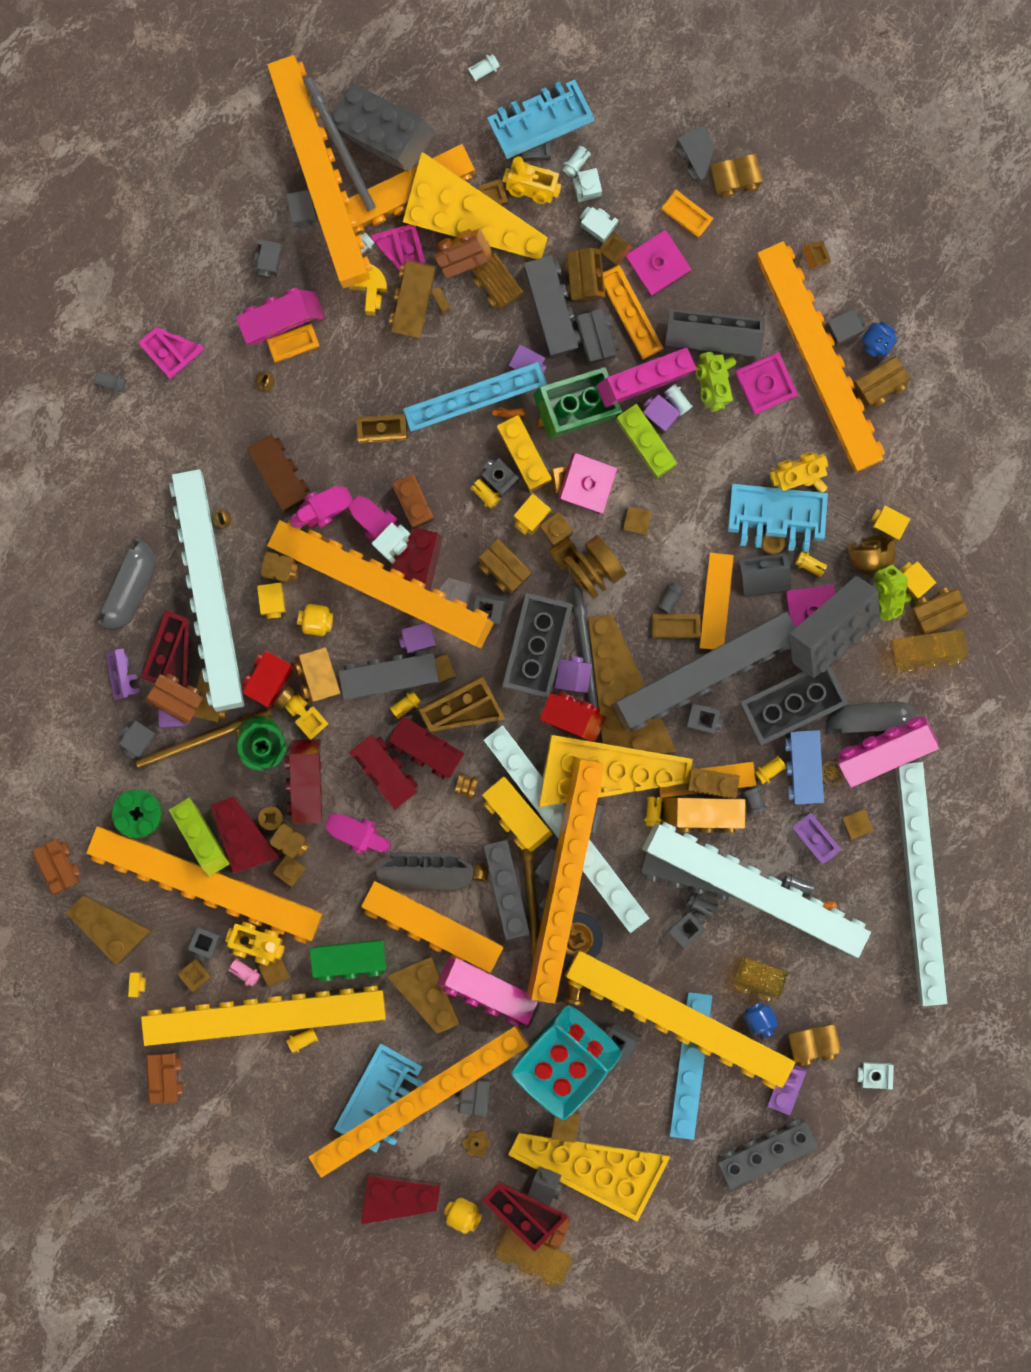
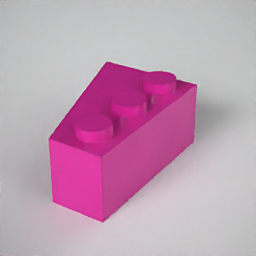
[236,288,326,345]

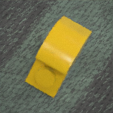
[349,264,388,316]

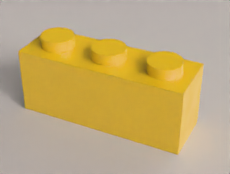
[497,415,552,493]
[482,777,553,853]

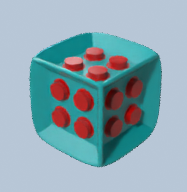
[510,1005,621,1120]

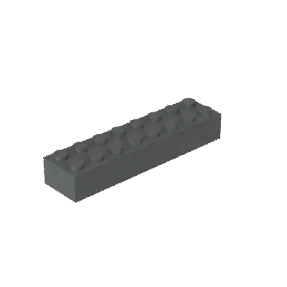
[611,612,796,732]

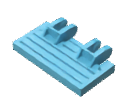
[487,80,594,159]
[728,484,828,552]
[334,1043,425,1152]

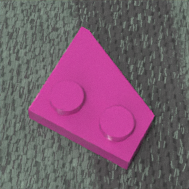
[371,224,426,271]
[138,327,205,380]

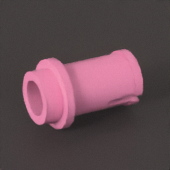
[228,958,260,987]

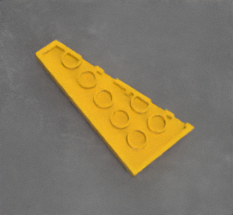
[402,152,548,259]
[538,735,693,807]
[508,1132,670,1222]

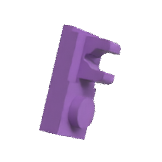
[105,649,140,700]
[792,813,841,865]
[767,1065,807,1115]

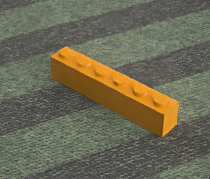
[346,144,475,235]
[361,880,504,973]

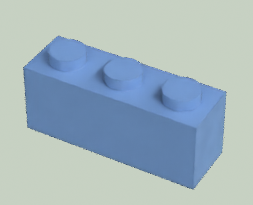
[785,730,824,804]

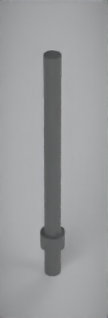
[303,77,376,212]
[572,587,598,708]

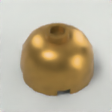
[847,536,896,578]

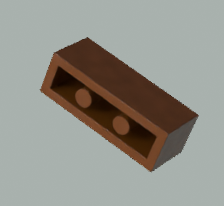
[247,434,310,513]

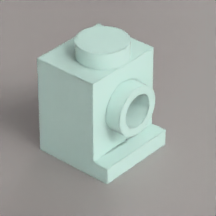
[573,168,602,202]
[580,207,618,243]
[372,523,411,564]
[857,1062,894,1089]

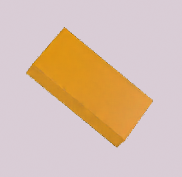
[661,190,714,239]
[267,324,320,363]

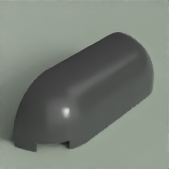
[98,538,156,630]
[826,701,920,734]
[376,852,473,890]

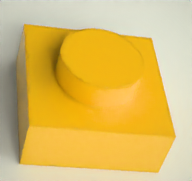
[128,971,146,997]

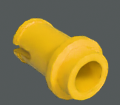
[470,478,501,509]
[795,551,827,578]
[390,691,422,720]
[755,755,787,784]
[644,797,663,827]
[286,1028,319,1053]

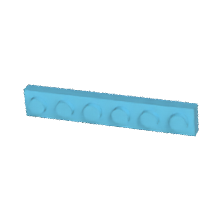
[403,361,547,431]
[670,992,712,1140]

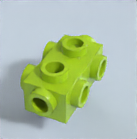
[695,352,736,412]
[873,565,912,621]

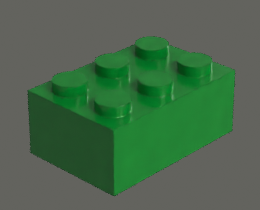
[533,367,622,439]
[310,939,388,982]

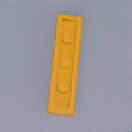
[603,265,664,361]
[699,553,734,650]
[659,762,756,798]

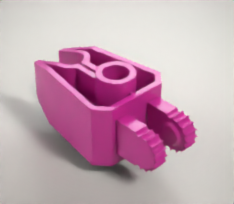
[289,486,353,528]
[348,496,398,543]
[325,814,391,854]

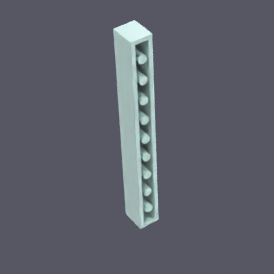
[169,469,245,712]
[484,726,650,933]
[896,762,947,1006]
[642,822,871,958]

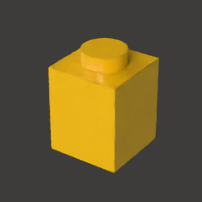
[870,505,910,542]
[900,561,936,600]
[257,583,287,619]

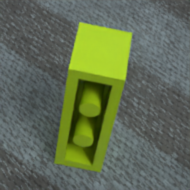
[616,404,677,480]
[169,797,230,877]

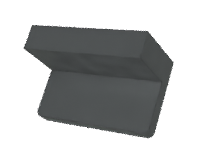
[739,553,791,596]

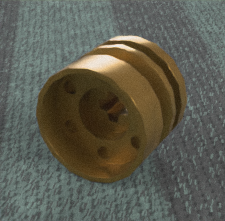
[564,535,627,599]

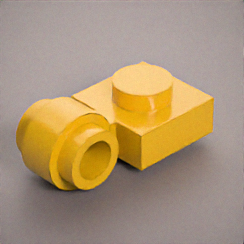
[285,693,329,740]

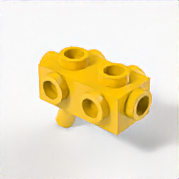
[502,156,562,204]
[769,452,828,493]
[225,922,285,966]

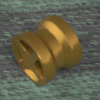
[454,772,479,800]
[258,806,284,830]

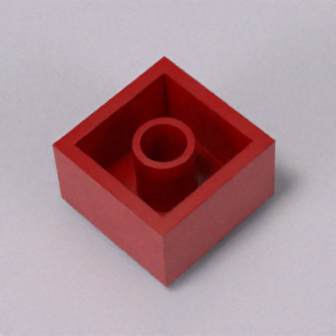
[241,651,294,708]
[539,692,606,742]

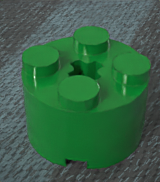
[235,715,286,770]
[112,790,164,838]

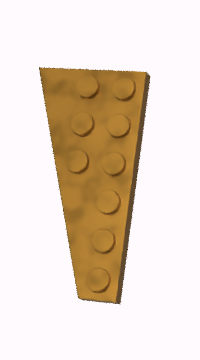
[588,614,677,754]

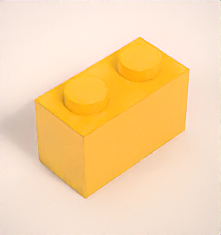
[514,494,551,535]

